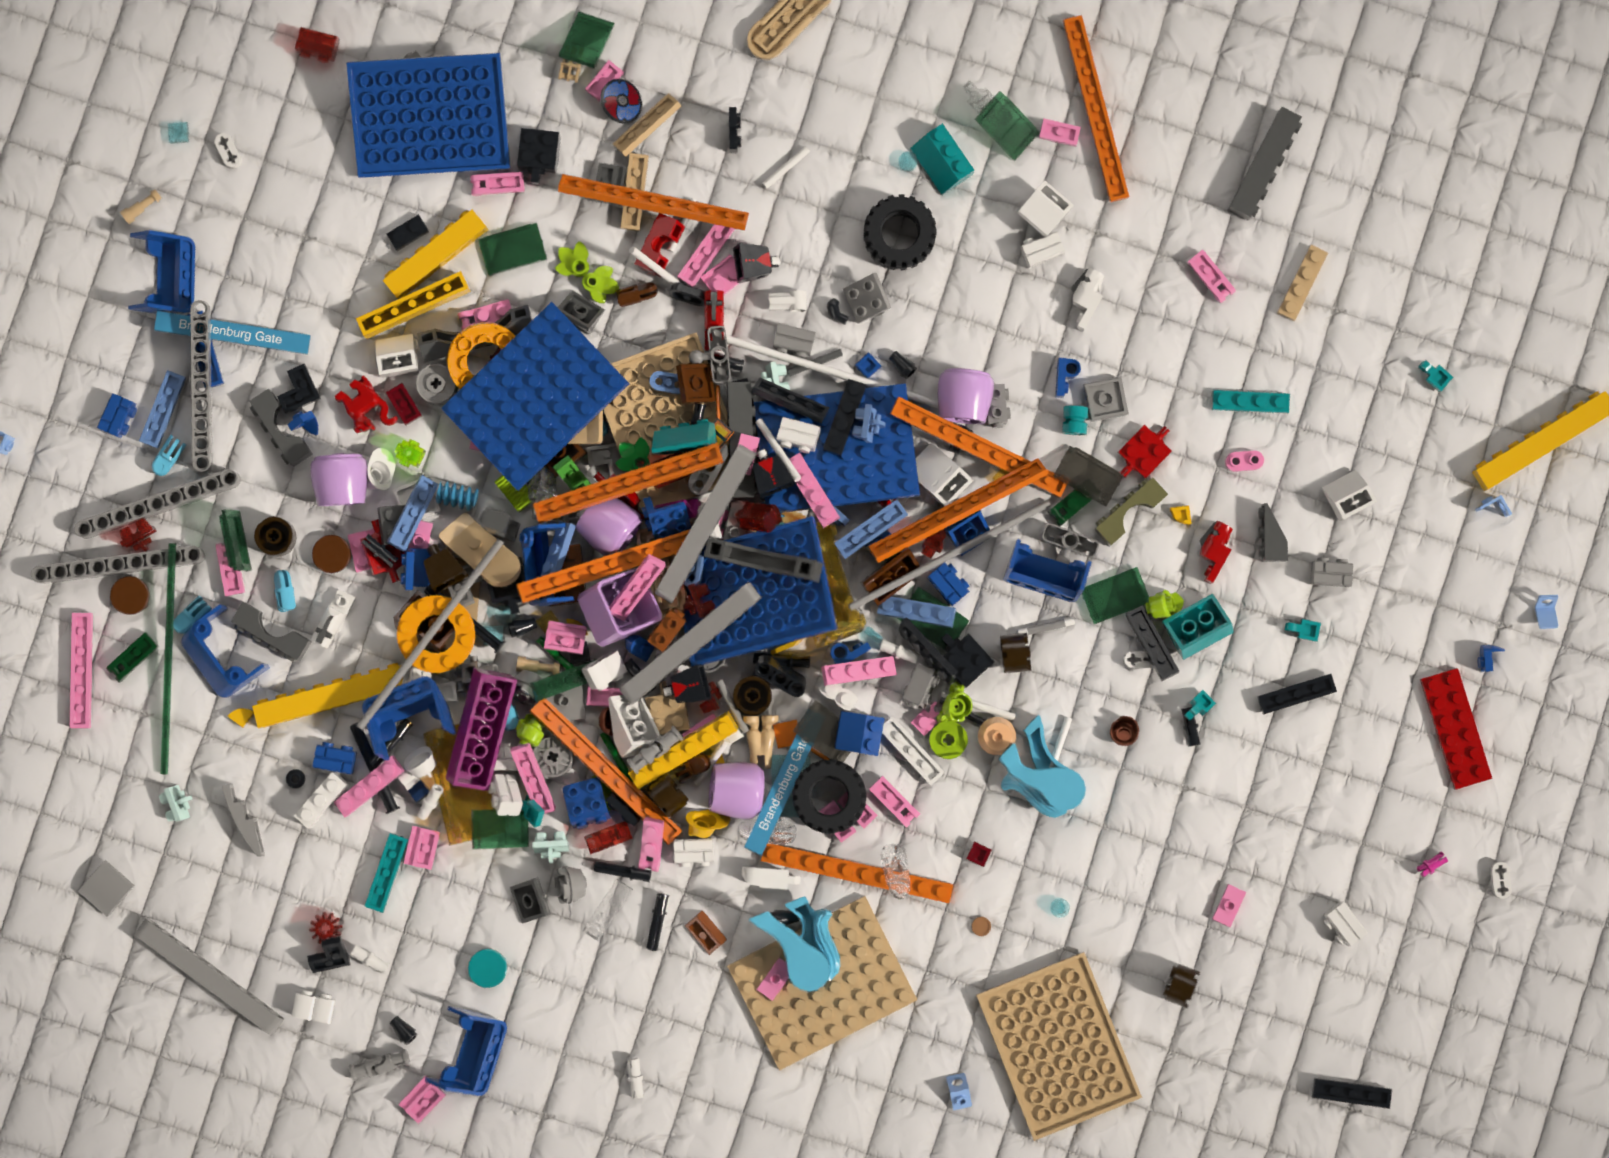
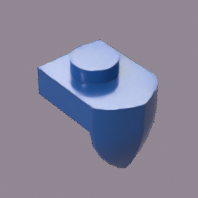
[287,411,319,435]
[625,635,655,662]
[1477,645,1505,672]

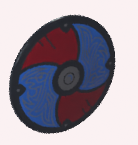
[600,79,642,124]

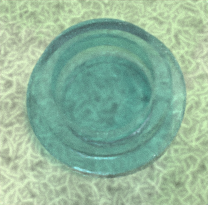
[1050,898,1070,918]

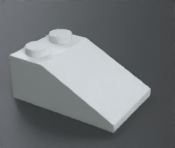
[608,695,660,758]

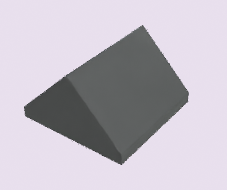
[558,290,605,335]
[510,877,551,924]

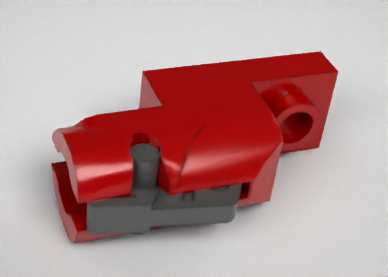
[704,290,724,351]
[1199,521,1233,584]

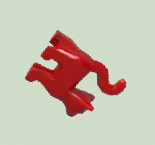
[335,375,398,433]

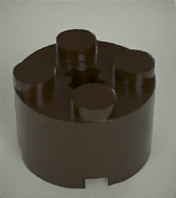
[254,517,297,557]
[1000,633,1031,673]
[733,676,772,715]
[645,773,689,819]
[1163,964,1200,1008]

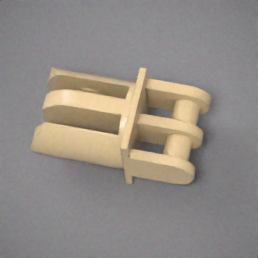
[558,45,584,83]

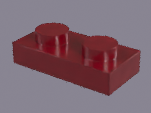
[386,383,422,426]

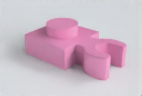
[911,702,939,736]

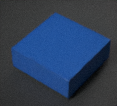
[855,352,882,379]

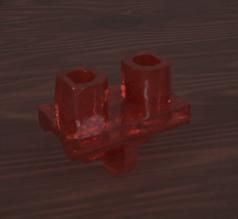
[119,518,157,552]
[921,529,946,559]
[682,583,716,619]
[699,681,723,714]

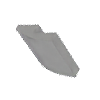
[78,860,134,917]

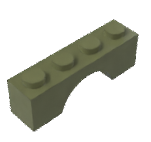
[1094,478,1168,547]

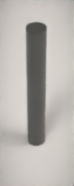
[787,349,843,376]

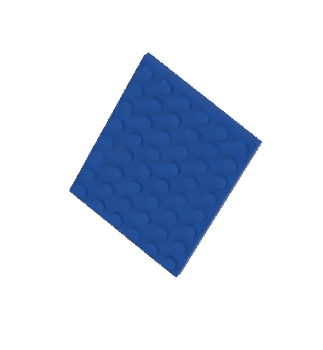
[346,52,511,178]
[441,302,630,491]
[754,383,920,515]
[683,516,838,667]

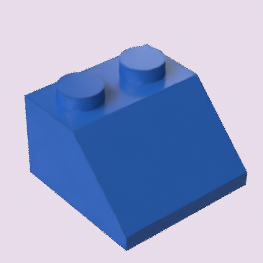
[944,510,990,556]
[834,711,884,756]

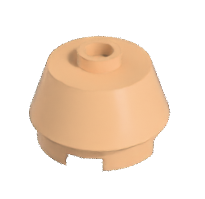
[978,717,1016,755]

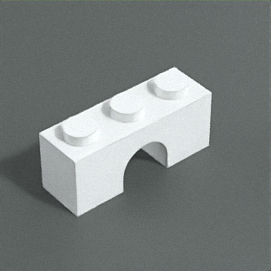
[294,772,350,829]

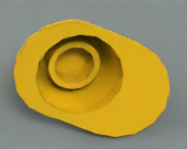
[685,809,730,838]

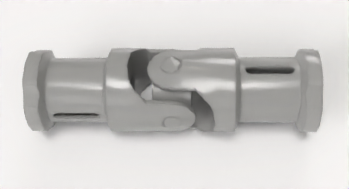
[627,725,683,774]
[349,1049,410,1081]

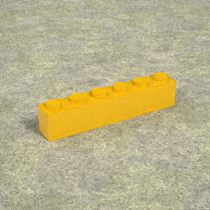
[383,209,488,299]
[356,271,471,339]
[628,711,738,789]

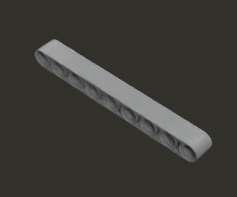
[190,300,212,472]
[655,444,757,604]
[74,469,241,539]
[31,546,205,584]
[619,582,762,705]
[134,918,284,1035]

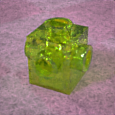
[394,439,426,468]

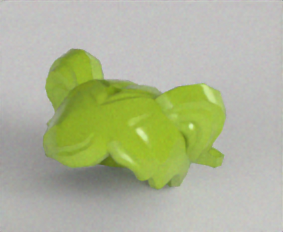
[936,682,973,722]

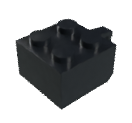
[517,128,561,185]
[487,557,525,615]
[941,633,994,688]

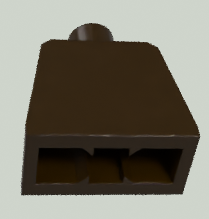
[423,544,469,594]

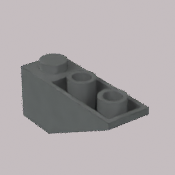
[1258,503,1288,562]

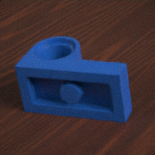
[1055,358,1081,398]
[830,641,871,664]

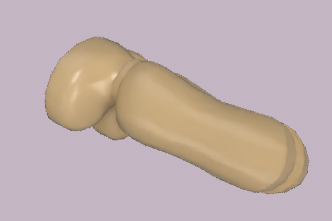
[742,715,779,769]

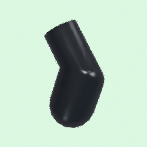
[827,298,849,325]

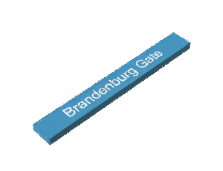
[154,311,311,355]
[744,709,825,856]

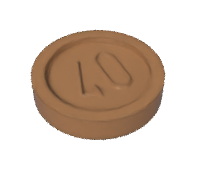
[972,917,991,936]

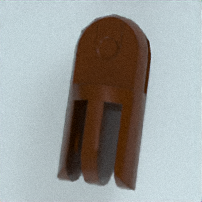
[616,282,658,307]
[673,754,711,784]

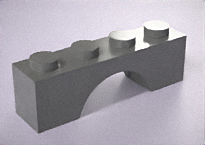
[249,389,313,467]
[231,602,312,662]

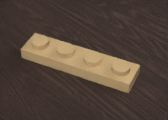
[613,93,681,157]
[621,153,649,231]
[1277,245,1328,321]

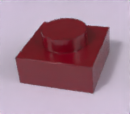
[966,841,992,867]

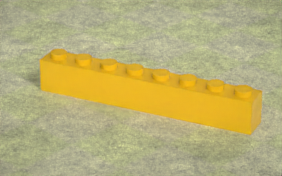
[1472,391,1609,491]
[252,663,403,728]

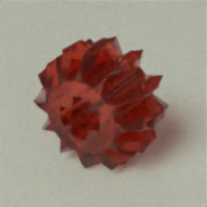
[309,912,343,944]

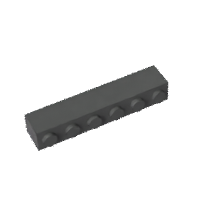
[1228,107,1302,221]
[726,382,758,499]

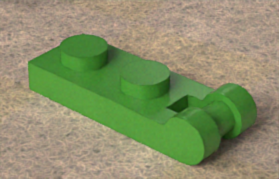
[553,455,591,491]

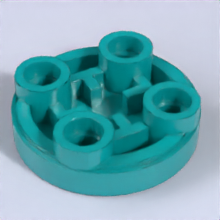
[468,949,507,988]

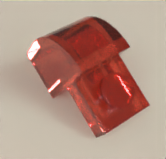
[584,821,633,855]

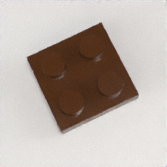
[676,364,716,404]

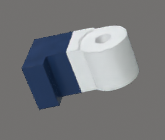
[397,767,431,802]

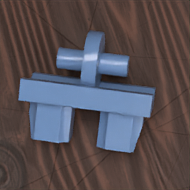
[853,404,886,443]

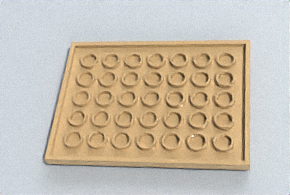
[603,332,729,514]
[727,896,917,1071]
[976,952,1142,1141]

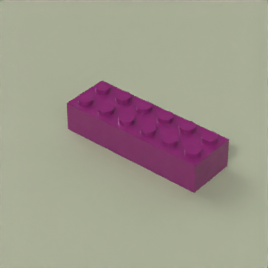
[445,668,517,791]

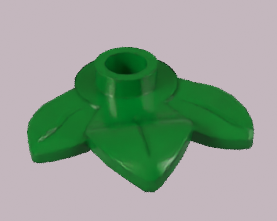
[615,437,650,472]

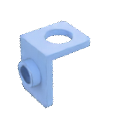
[0,431,15,455]
[1475,495,1512,517]
[1535,595,1559,629]
[946,1073,972,1110]

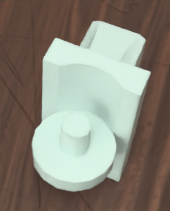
[761,362,790,390]
[159,785,193,822]
[532,831,569,864]

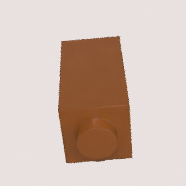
[647,607,686,652]

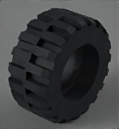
[863,194,937,270]
[792,759,867,834]

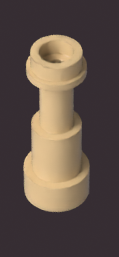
[120,189,162,224]
[516,656,560,675]

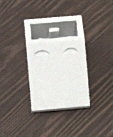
[916,443,973,507]

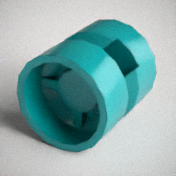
[1062,405,1088,435]

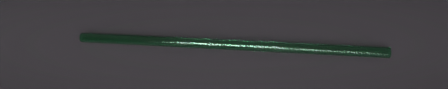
[160,543,176,774]

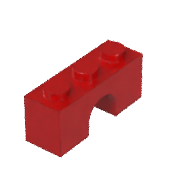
[634,213,685,277]

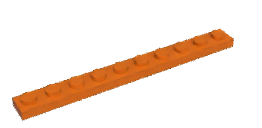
[1063,15,1129,203]
[558,174,749,230]
[890,397,1069,498]
[533,443,724,523]
[868,458,1048,563]
[517,529,691,603]
[530,697,682,845]
[761,843,953,903]

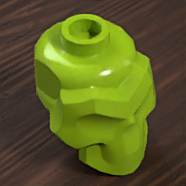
[1146,589,1184,619]
[516,714,544,747]

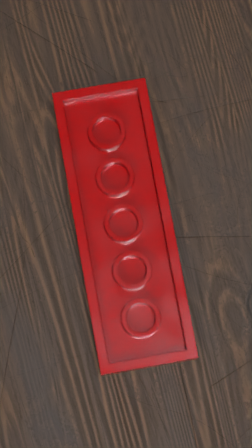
[1420,668,1493,790]

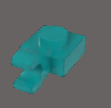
[1418,360,1453,392]
[1284,619,1321,642]
[1184,690,1216,721]
[521,795,545,828]

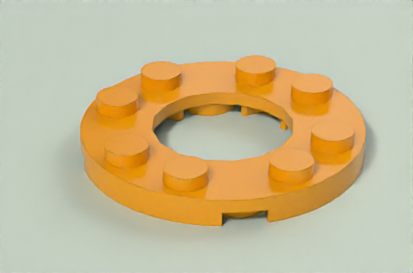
[447,322,515,389]
[397,595,475,673]

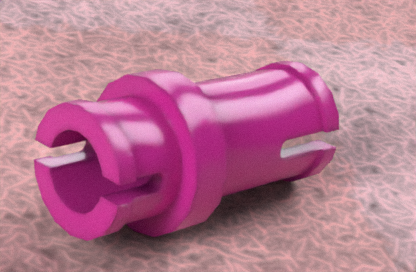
[1417,852,1448,877]

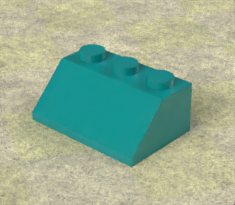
[910,123,974,195]
[652,419,717,455]
[1163,594,1234,660]

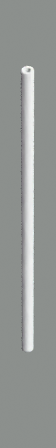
[726,335,939,409]

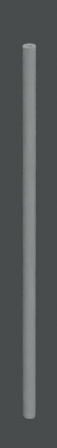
[848,500,1051,611]
[357,539,504,730]

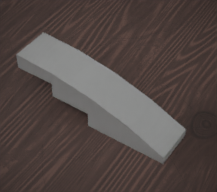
[222,784,265,857]

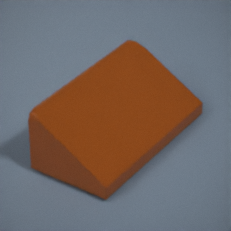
[684,911,727,955]

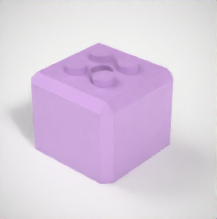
[577,568,662,647]

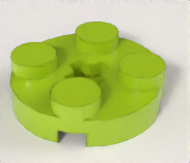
[929,721,968,759]

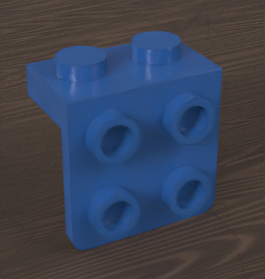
[641,497,691,540]
[400,548,441,590]
[562,777,611,829]

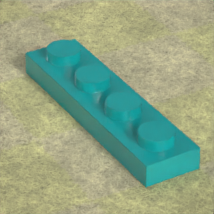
[1212,390,1290,414]
[364,833,409,913]

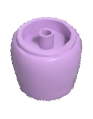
[938,368,994,424]
[310,453,367,506]
[576,498,642,556]
[708,762,764,819]

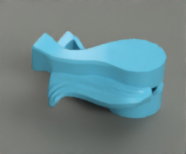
[998,715,1086,818]
[749,896,840,992]

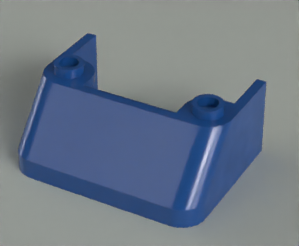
[128,230,195,313]
[519,523,574,606]
[1003,539,1092,602]
[181,604,270,698]
[362,676,457,761]
[425,1006,507,1096]

